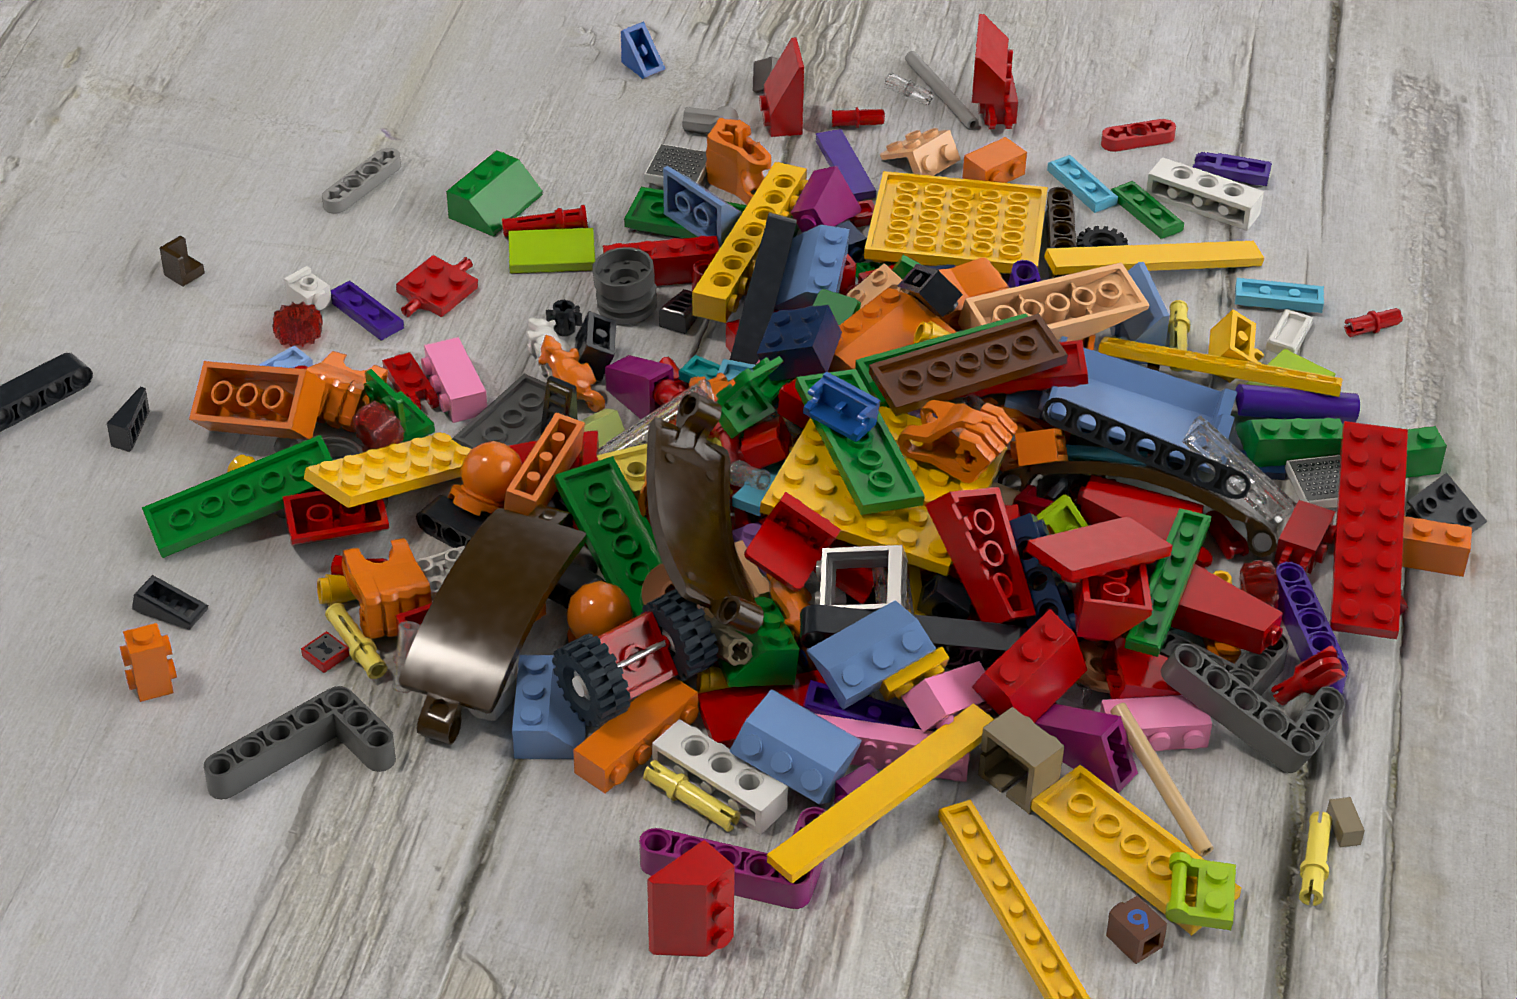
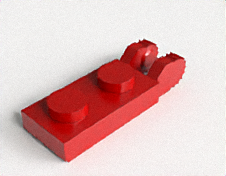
[382,352,439,410]

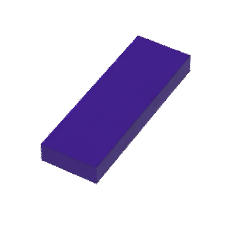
[330,280,404,341]

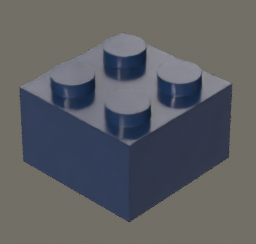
[757,305,842,381]

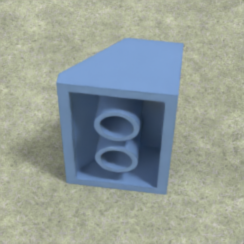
[663,166,742,248]
[775,225,850,310]
[1110,262,1170,365]
[807,600,936,710]
[512,655,586,759]
[729,690,862,804]

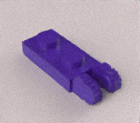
[1192,152,1272,186]

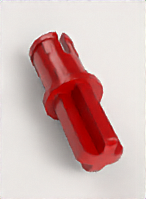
[832,107,885,128]
[1344,308,1403,337]

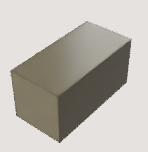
[1326,797,1365,847]

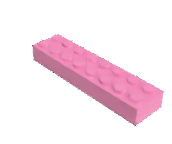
[816,714,971,782]

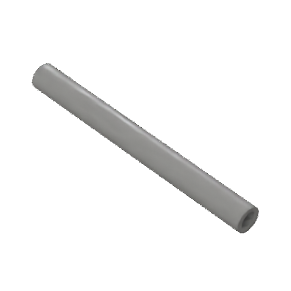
[905,51,979,130]

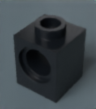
[917,573,973,620]

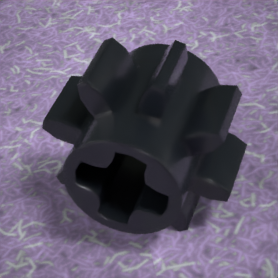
[546,299,582,336]

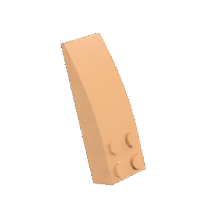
[958,262,1150,341]

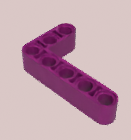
[639,807,826,909]

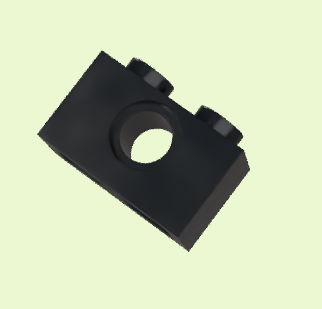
[898,264,963,317]
[575,311,616,382]

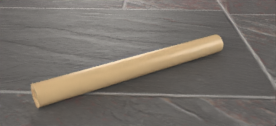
[1110,703,1214,857]

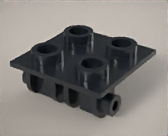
[1406,473,1487,533]

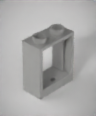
[815,545,908,610]

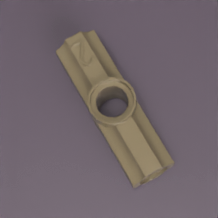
[704,615,753,666]

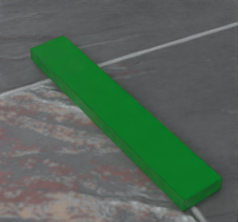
[1125,508,1211,657]

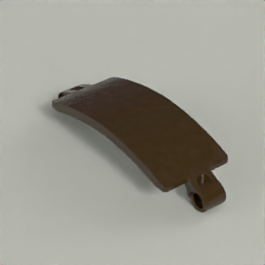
[646,392,764,635]
[997,461,1278,557]
[399,504,587,745]

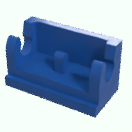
[803,372,880,442]

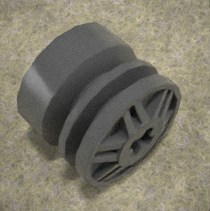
[592,247,658,325]

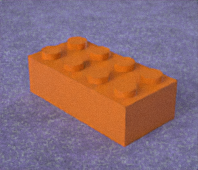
[189,361,326,440]

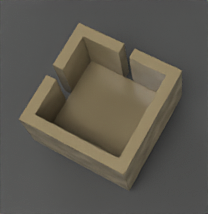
[978,707,1064,814]

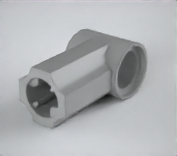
[682,106,739,134]

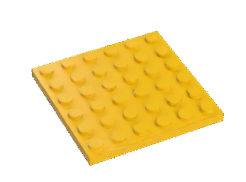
[864,171,1048,274]
[759,406,1007,576]

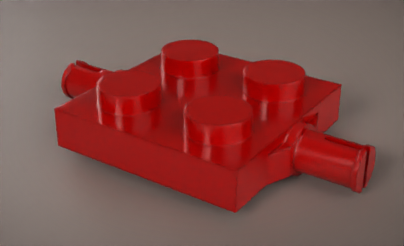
[396,255,478,317]

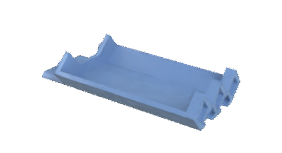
[1004,336,1237,475]

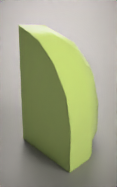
[582,408,628,449]

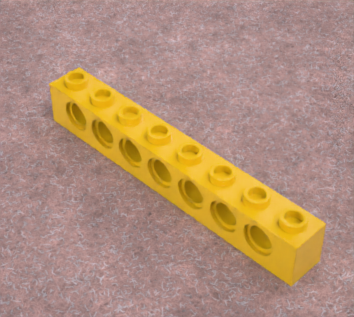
[692,162,808,323]

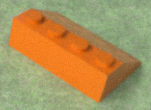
[828,288,956,373]

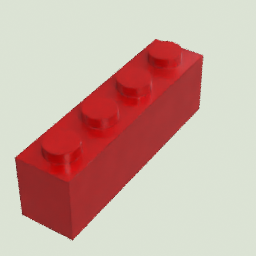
[602,236,720,286]

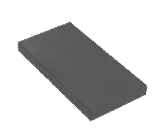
[452,373,566,449]

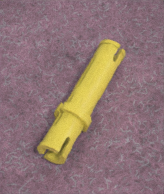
[1168,300,1190,372]
[325,603,387,679]
[643,760,741,832]
[1299,811,1333,906]

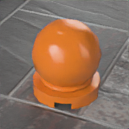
[448,441,522,516]
[566,581,633,643]

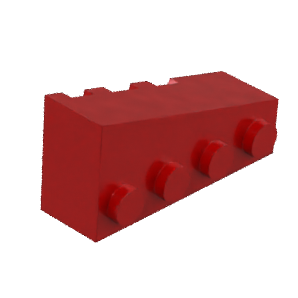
[925,487,1036,625]

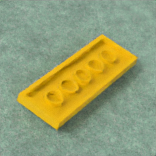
[304,432,471,508]
[1031,765,1242,936]

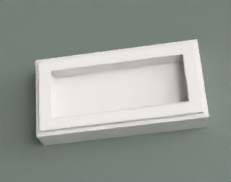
[1265,309,1313,354]

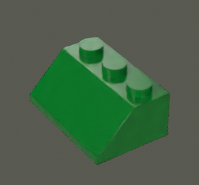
[446,150,543,237]
[1235,418,1343,467]
[1406,426,1447,478]
[717,597,799,687]

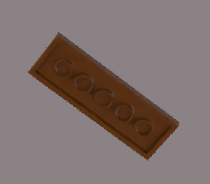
[869,313,1068,416]

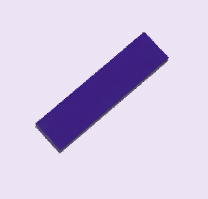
[815,129,876,201]

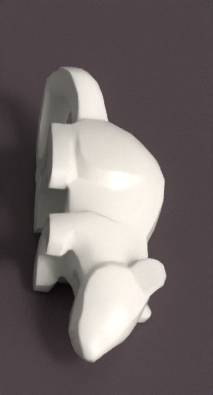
[526,317,570,377]

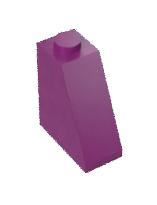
[791,166,862,233]
[605,355,674,426]
[1035,704,1138,793]

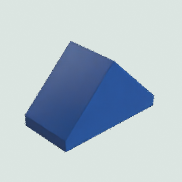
[621,21,666,79]

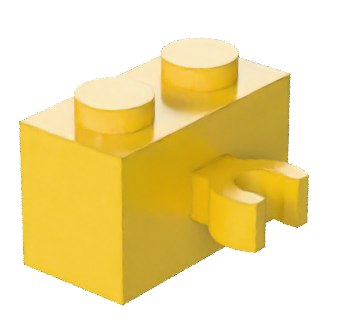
[1208,309,1264,383]

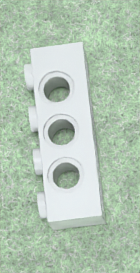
[1146,157,1264,231]
[652,719,788,835]

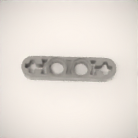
[322,148,401,214]

